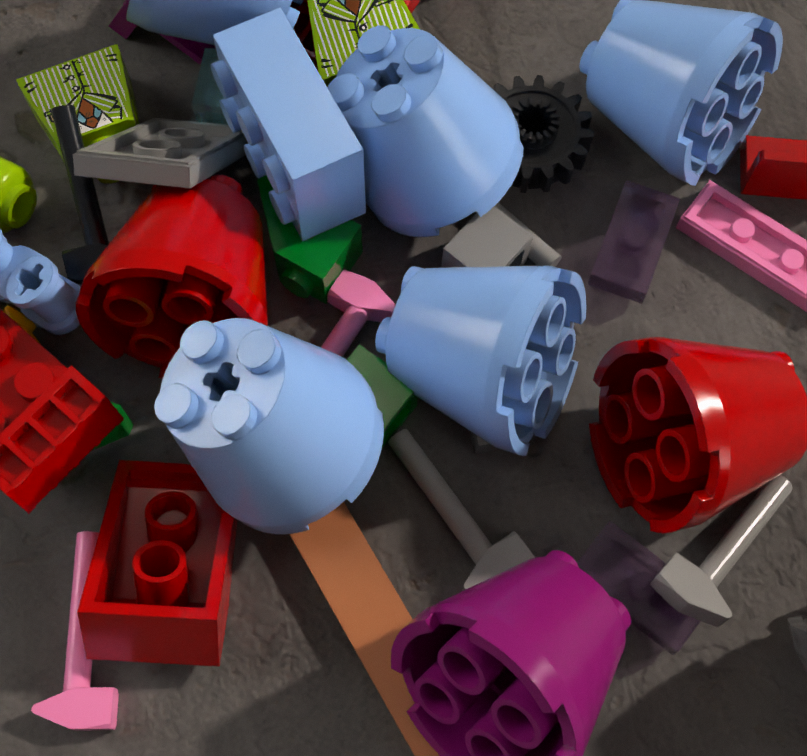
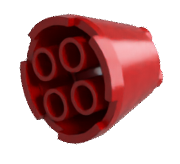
[76,175,268,379]
[589,337,807,533]

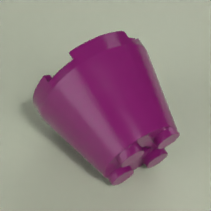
[391,550,631,756]

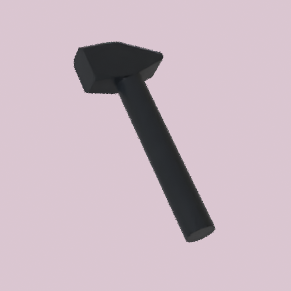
[51,105,109,285]

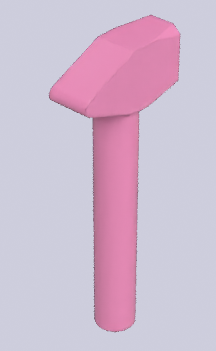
[321,269,396,356]
[31,531,119,731]

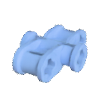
[0,229,81,335]

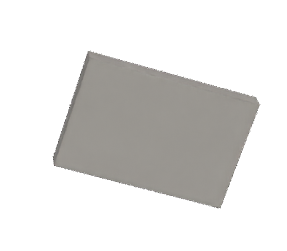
[73,118,248,188]

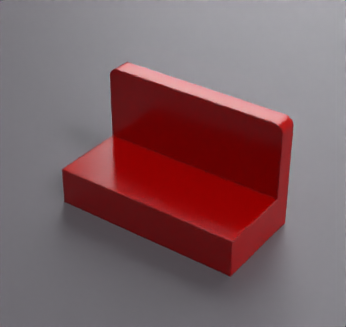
[740,135,807,200]

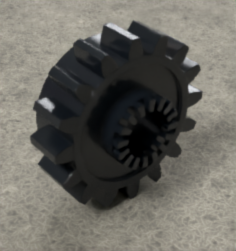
[493,75,594,193]

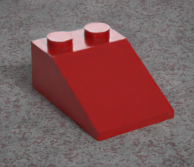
[77,460,238,667]

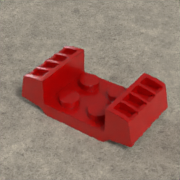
[0,309,124,514]

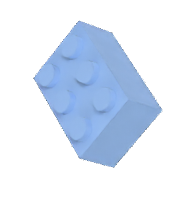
[211,7,366,241]

